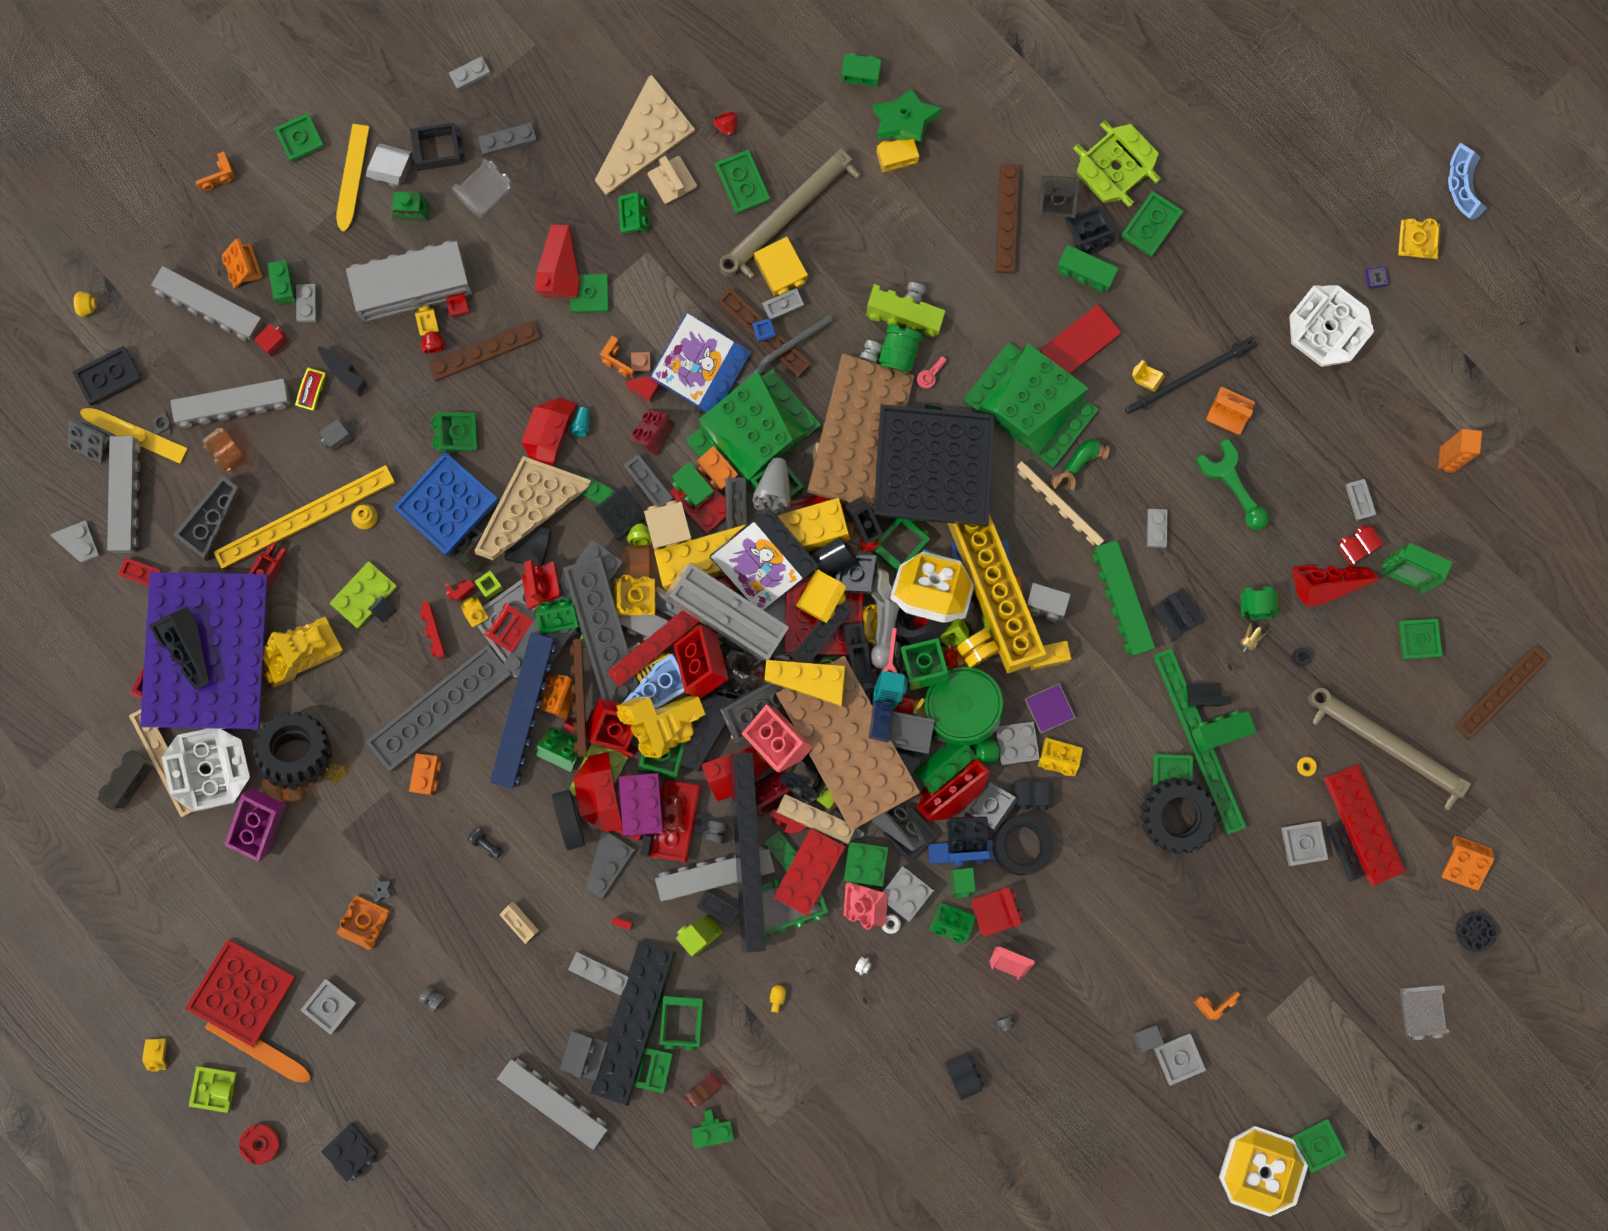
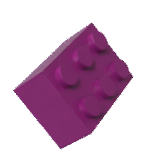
[619,773,664,837]
[224,788,286,862]

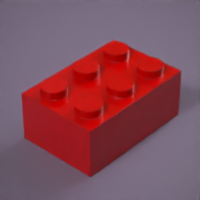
[673,624,728,699]

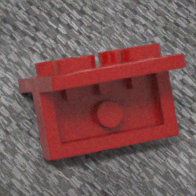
[522,560,561,609]

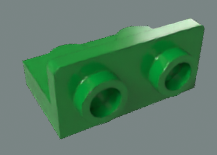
[618,192,650,234]
[535,598,579,634]
[929,902,976,944]

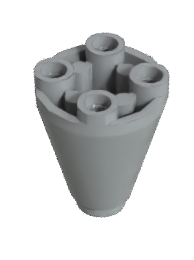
[753,458,791,515]

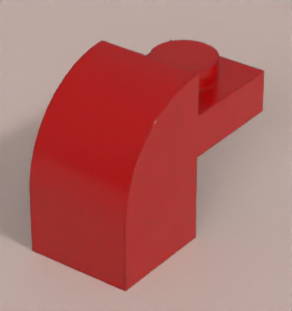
[770,809,807,834]

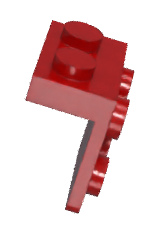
[971,887,1023,937]

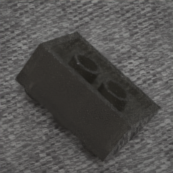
[97,750,154,813]

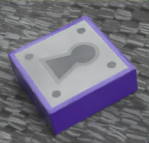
[1365,267,1389,289]

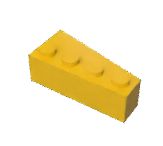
[765,660,846,708]

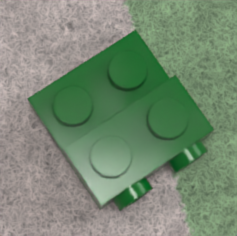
[431,412,477,453]

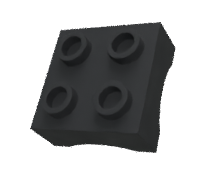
[504,527,552,566]

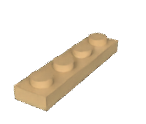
[776,794,855,845]

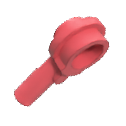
[917,356,947,389]

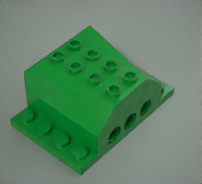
[963,342,1099,469]
[686,369,821,488]

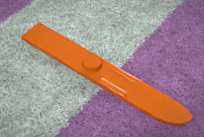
[205,1022,311,1083]

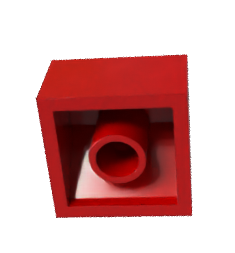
[587,698,633,751]

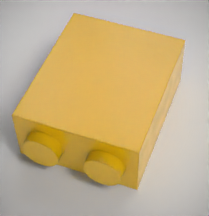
[754,237,808,297]

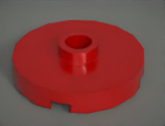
[239,1124,280,1165]

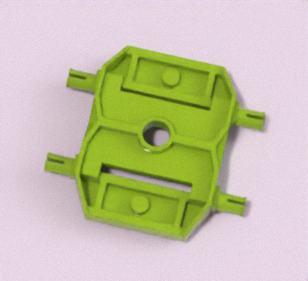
[1073,120,1161,207]

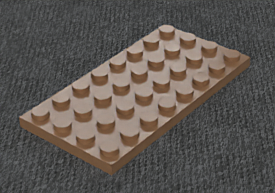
[807,354,914,511]
[776,656,920,831]

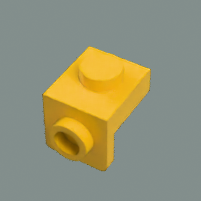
[1132,360,1165,392]
[460,597,488,627]
[142,1039,167,1072]

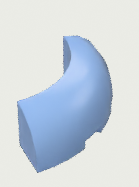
[1448,143,1487,220]

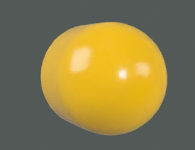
[769,985,786,1013]

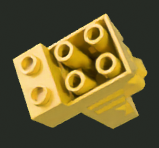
[263,617,342,688]
[617,696,706,758]

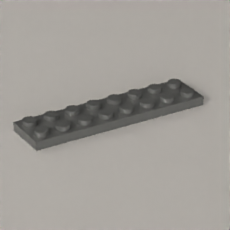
[502,540,624,677]
[562,556,639,704]
[365,644,512,772]

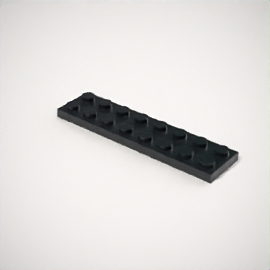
[591,940,676,1106]

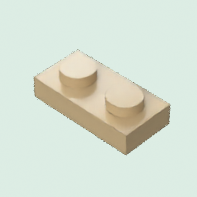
[500,902,539,944]

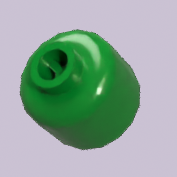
[971,738,1001,764]

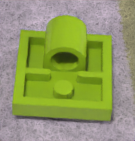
[189,1066,237,1113]

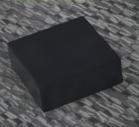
[368,595,396,623]
[640,836,652,857]

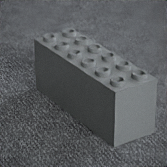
[346,241,472,322]
[663,563,789,660]

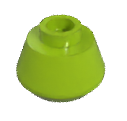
[627,524,652,548]

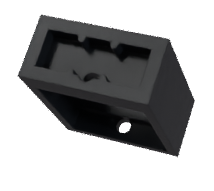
[410,122,464,171]
[779,753,826,804]

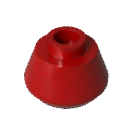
[714,111,738,135]
[421,331,446,354]

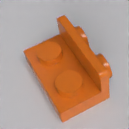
[409,753,442,796]

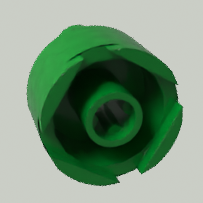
[1240,587,1280,620]

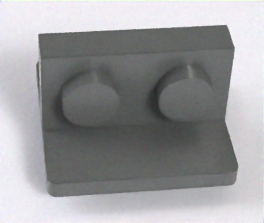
[67,419,115,463]
[560,1032,608,1081]

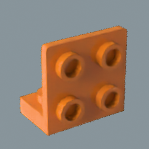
[1442,835,1494,890]

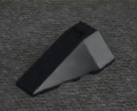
[149,606,209,690]

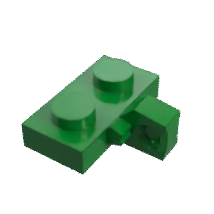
[691,1109,734,1149]

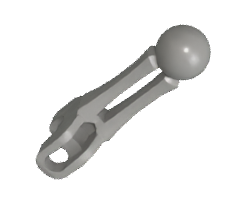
[870,569,900,669]

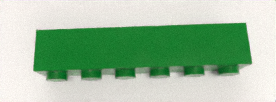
[1092,540,1155,658]

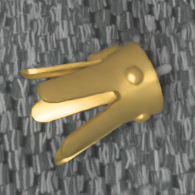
[1240,623,1267,652]

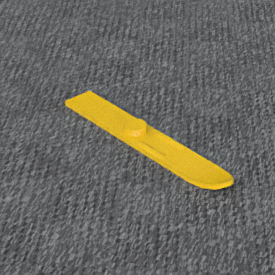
[336,124,369,232]
[80,408,188,464]

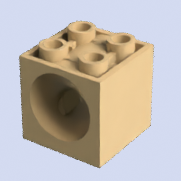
[644,500,691,551]

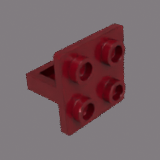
[630,409,676,455]
[755,771,794,817]

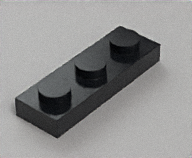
[1326,821,1366,882]

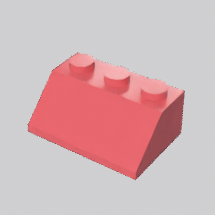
[741,704,813,772]

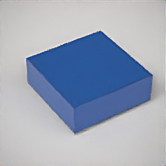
[752,318,776,342]

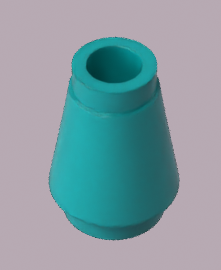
[571,407,590,437]

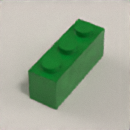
[1056,245,1118,293]
[1191,710,1257,753]
[913,743,976,794]
[949,868,976,899]

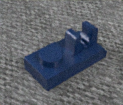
[869,700,894,743]

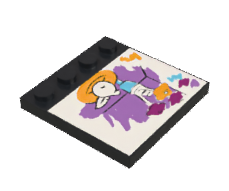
[709,507,819,611]

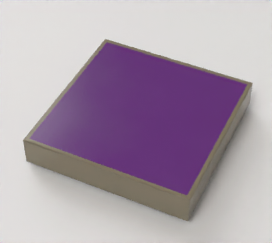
[1024,683,1076,734]

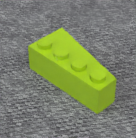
[866,284,945,337]
[676,914,724,957]

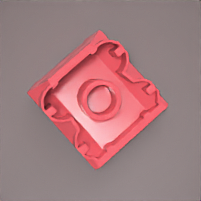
[843,882,890,930]
[989,946,1035,980]

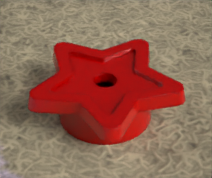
[943,644,958,669]

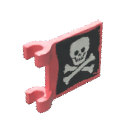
[882,628,903,674]

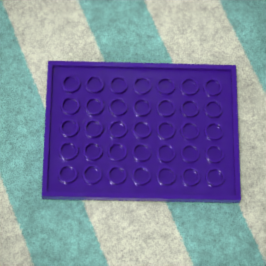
[140,572,268,730]

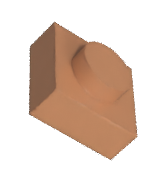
[631,352,651,373]

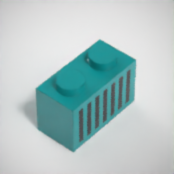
[872,671,907,709]

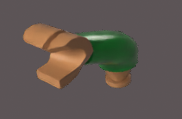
[1050,439,1110,491]

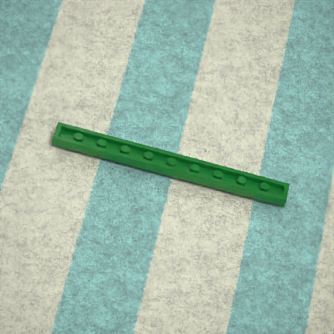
[1153,648,1246,835]

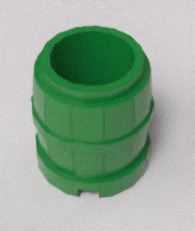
[879,325,924,375]

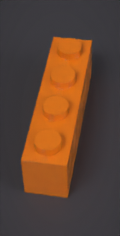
[1438,429,1482,473]

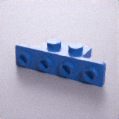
[928,840,996,866]

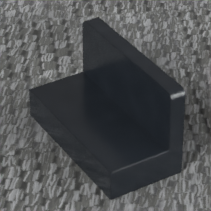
[1186,683,1232,707]

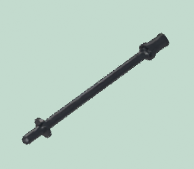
[1125,336,1257,414]

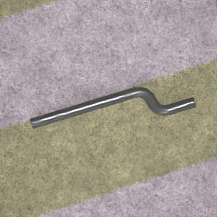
[737,315,833,386]

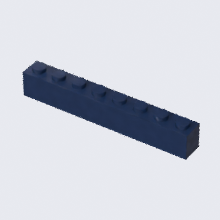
[490,632,558,789]

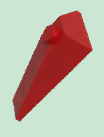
[535,225,580,298]
[1292,564,1379,607]
[702,746,770,802]

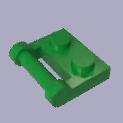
[635,1048,673,1093]

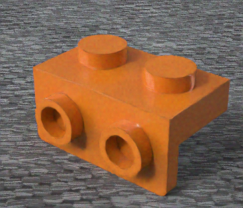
[697,446,739,491]

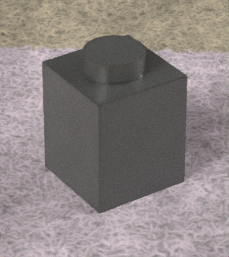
[319,419,352,451]
[1132,1025,1165,1052]

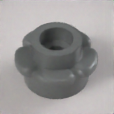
[996,1015,1015,1031]

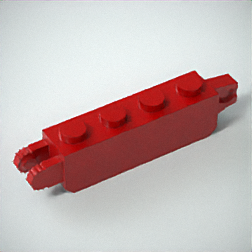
[248,542,287,590]

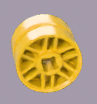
[957,629,999,668]

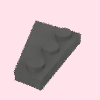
[586,831,635,899]

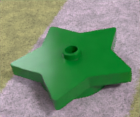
[872,90,941,141]

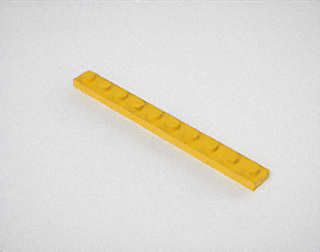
[214,465,395,570]

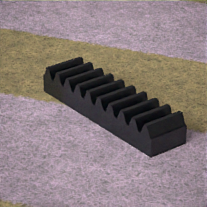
[789,602,852,663]

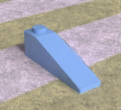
[623,654,688,709]

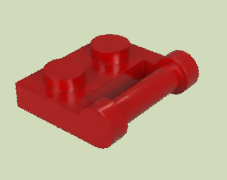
[483,603,533,653]

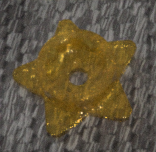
[322,764,347,785]

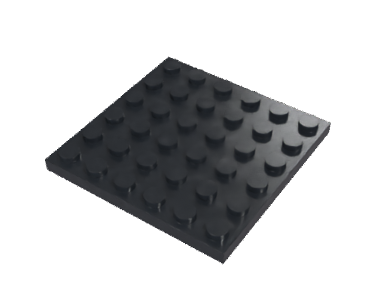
[873,404,995,527]

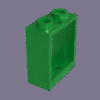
[871,519,930,573]
[660,996,703,1051]

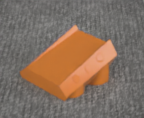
[337,895,390,950]

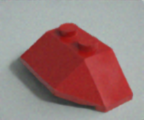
[522,398,577,467]
[573,752,623,832]
[917,759,990,821]

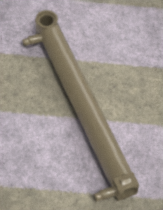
[719,148,860,278]
[1308,688,1471,810]

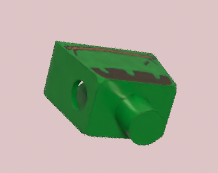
[392,192,429,221]

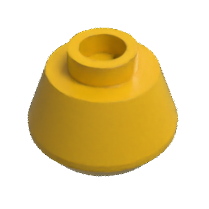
[74,291,97,317]
[351,504,378,529]

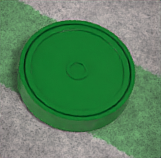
[925,667,1004,746]

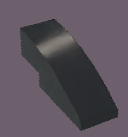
[317,345,367,397]
[841,621,872,683]

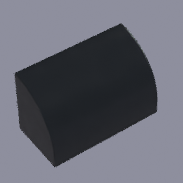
[811,537,857,576]

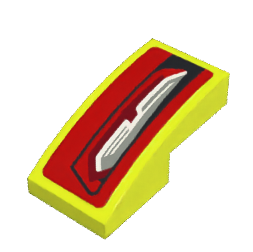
[295,367,326,411]

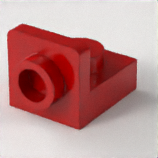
[445,580,477,603]

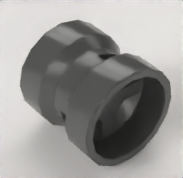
[705,821,728,844]
[418,985,446,1012]

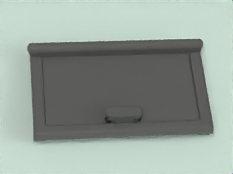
[890,711,935,754]

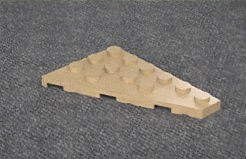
[595,75,695,196]
[475,456,591,560]

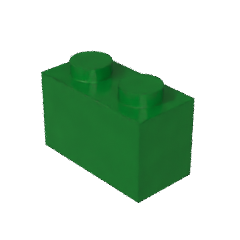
[841,53,881,87]
[268,260,296,306]
[672,462,714,509]

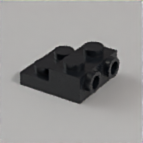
[1065,205,1115,254]
[321,1123,379,1182]

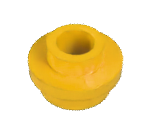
[1297,757,1317,776]

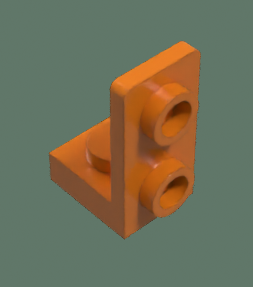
[195,151,236,191]
[600,336,635,378]
[1192,991,1241,1020]

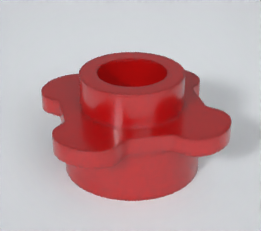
[860,538,879,551]

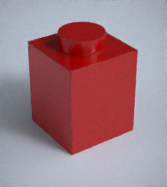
[254,324,287,357]

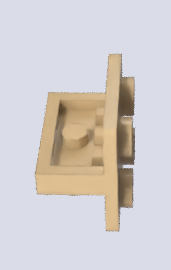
[647,156,697,204]

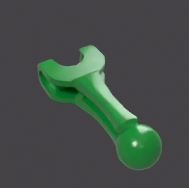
[1196,439,1270,530]

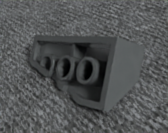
[870,803,926,851]

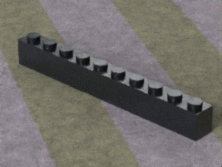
[729,753,766,953]

